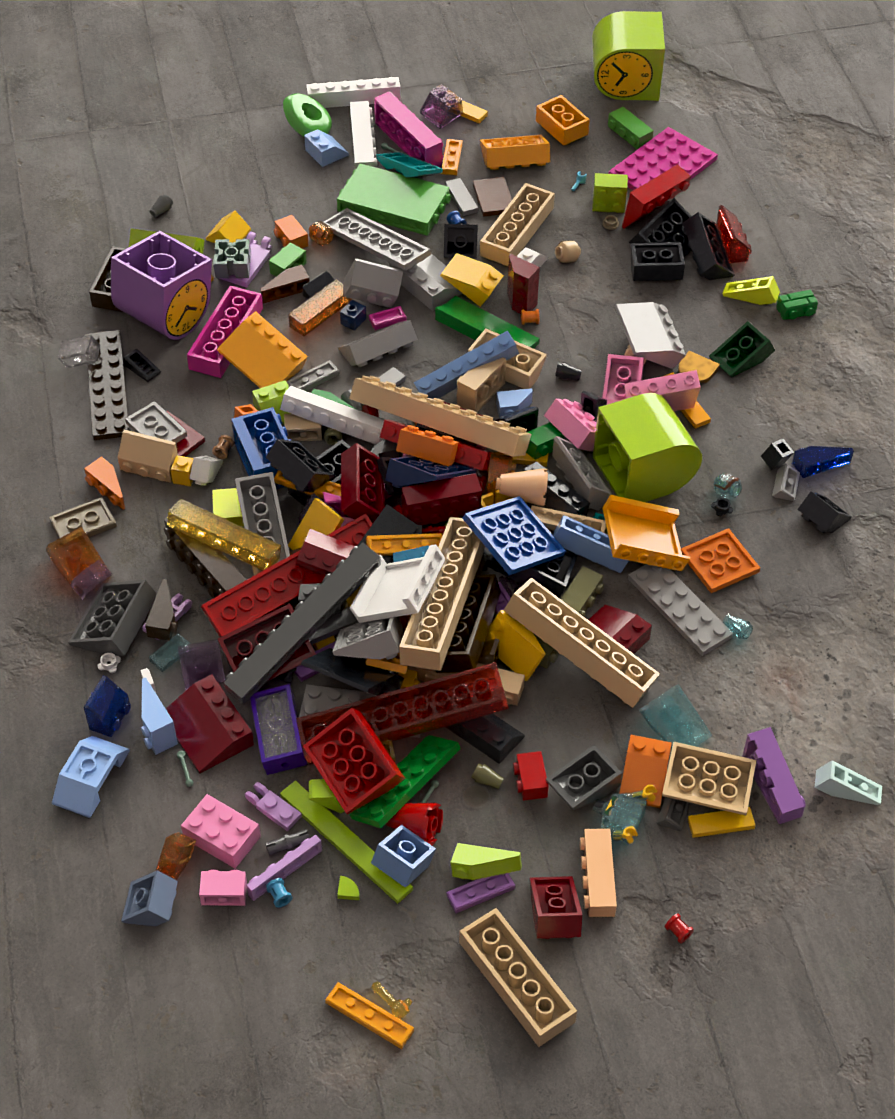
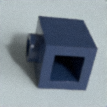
[340,300,366,331]

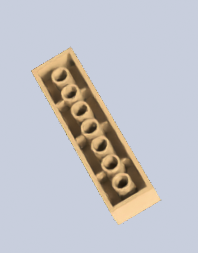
[504,578,660,708]

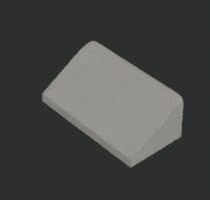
[772,464,800,501]

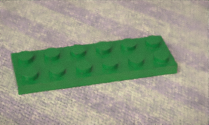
[349,735,461,828]

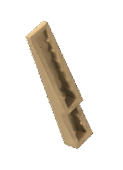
[531,505,608,535]

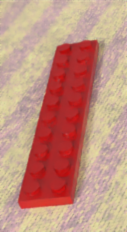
[201,514,373,637]

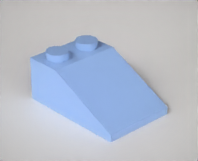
[141,677,178,755]

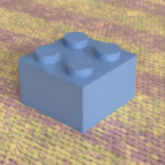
[371,825,436,888]

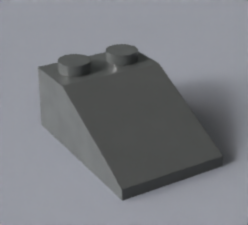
[546,745,622,810]

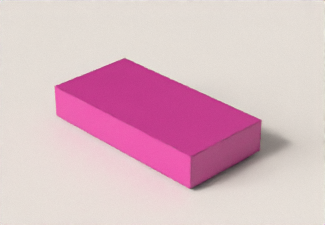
[368,306,407,330]

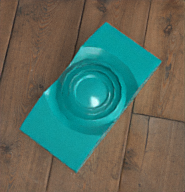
[376,152,443,177]

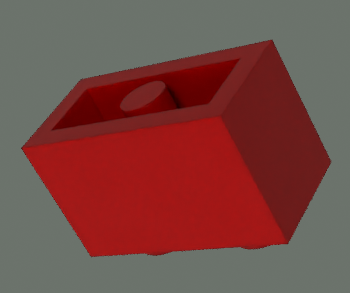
[513,751,549,801]

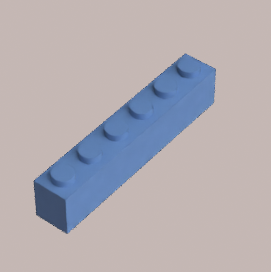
[414,331,519,399]

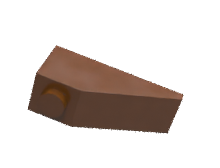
[260,265,310,304]

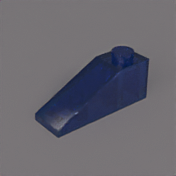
[792,446,854,478]

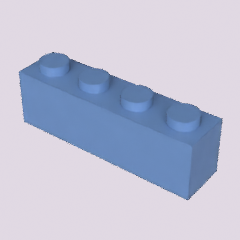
[553,515,629,573]

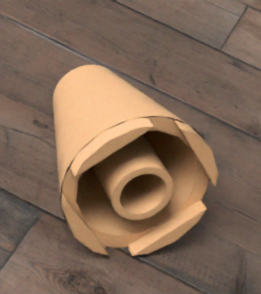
[496,469,548,507]

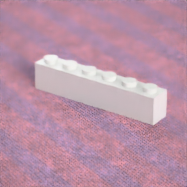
[307,77,401,108]
[350,101,378,169]
[280,386,384,444]

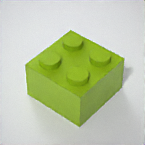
[592,173,628,213]

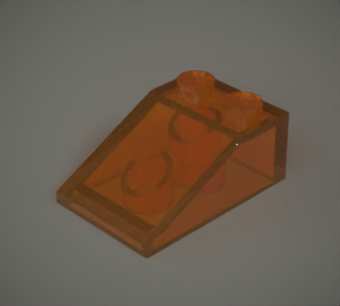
[46,526,112,594]

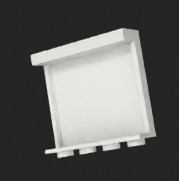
[350,544,445,623]

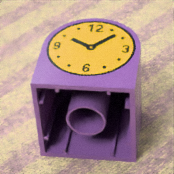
[111,231,212,340]

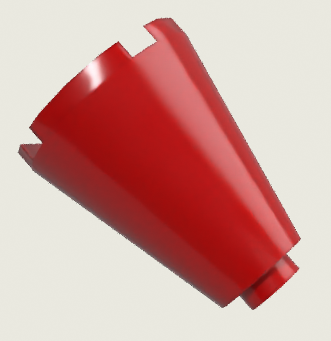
[385,803,443,846]

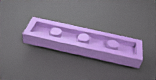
[247,835,322,901]

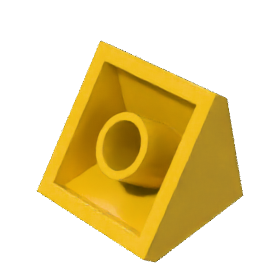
[206,211,251,243]

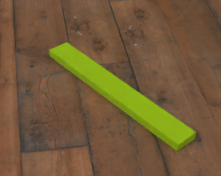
[280,780,413,904]

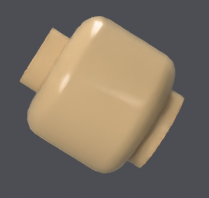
[555,240,581,263]

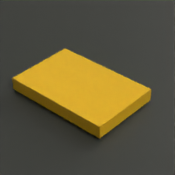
[288,498,345,550]

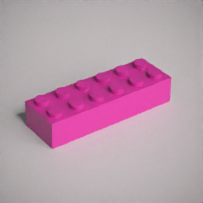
[374,91,443,168]
[187,286,263,378]

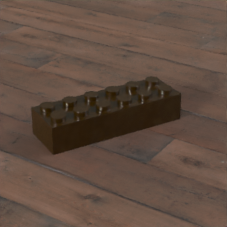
[164,509,246,598]
[435,574,501,673]

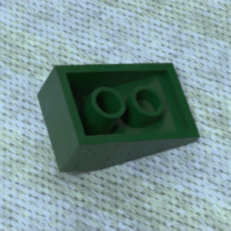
[709,321,775,378]

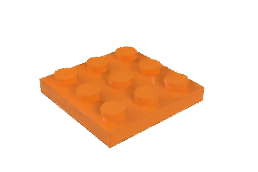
[681,528,760,593]

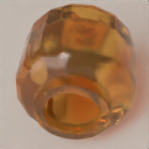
[309,221,334,246]

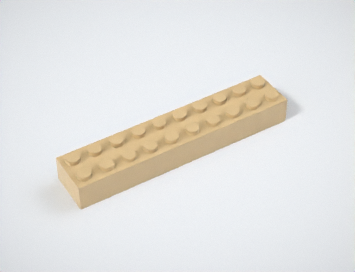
[349,376,532,457]
[399,517,485,671]

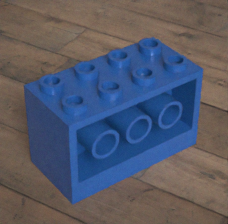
[231,407,291,489]

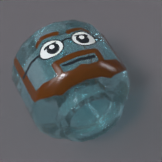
[714,472,742,499]

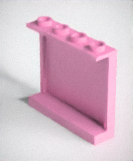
[624,370,701,411]

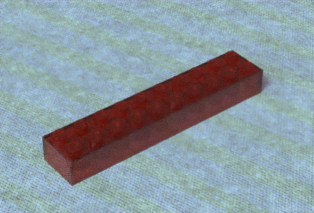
[296,662,509,765]

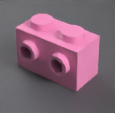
[199,870,247,906]

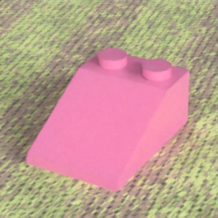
[603,354,644,405]

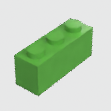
[608,107,654,150]

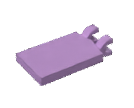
[219,232,272,288]

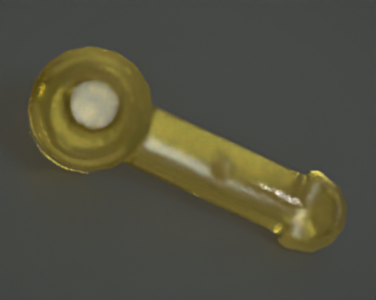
[371,981,412,1020]

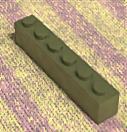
[535,566,604,669]

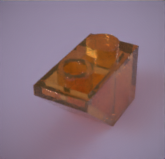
[156,832,196,880]

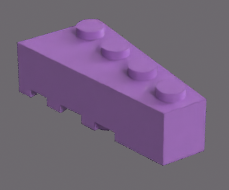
[742,727,806,824]

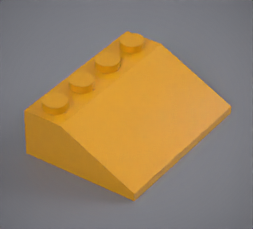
[480,135,550,170]
[217,311,308,388]

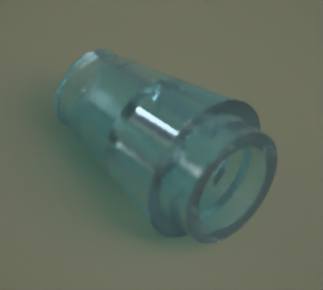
[723,614,753,639]

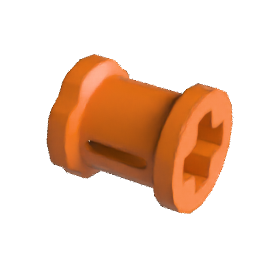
[521,309,539,325]

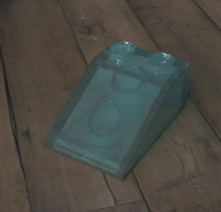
[639,684,712,749]

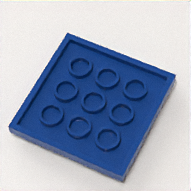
[462,496,566,575]

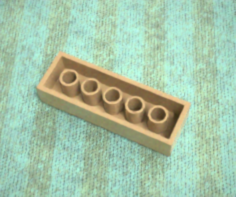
[480,183,555,266]
[459,908,577,1047]

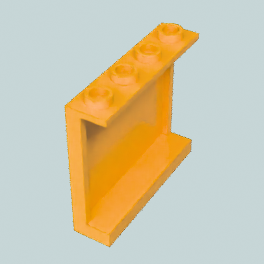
[602,495,690,571]

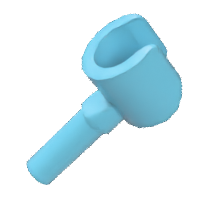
[571,171,587,191]

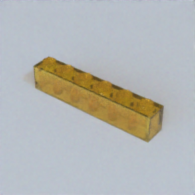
[167,499,281,571]

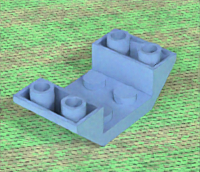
[52,736,130,818]

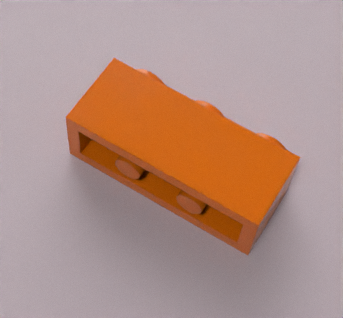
[396,425,459,466]

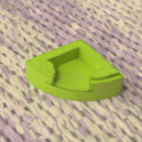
[338,876,360,900]

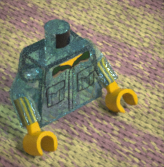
[593,784,657,844]

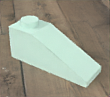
[815,761,882,805]

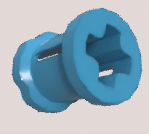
[266,878,293,908]

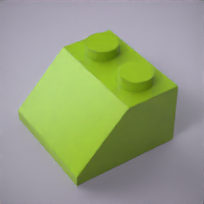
[252,380,289,425]

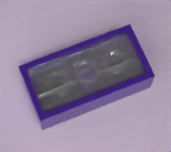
[250,684,307,775]

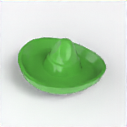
[283,93,332,137]

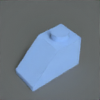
[496,388,533,418]

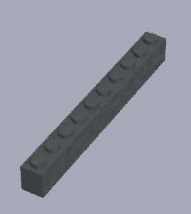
[224,542,381,705]

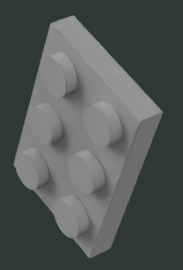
[125,401,187,443]

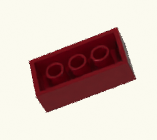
[341,443,385,523]
[402,473,482,526]

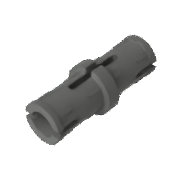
[265,829,310,856]

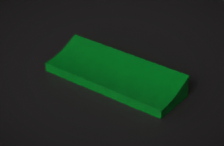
[435,296,540,349]

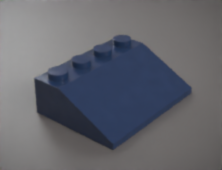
[385,456,477,488]

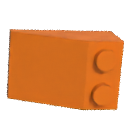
[618,735,672,808]

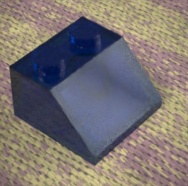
[83,675,131,737]

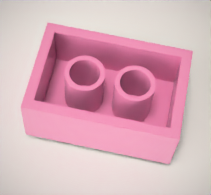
[544,398,597,452]
[181,794,261,869]

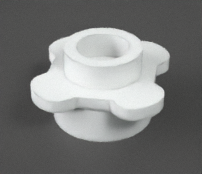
[98,653,121,673]

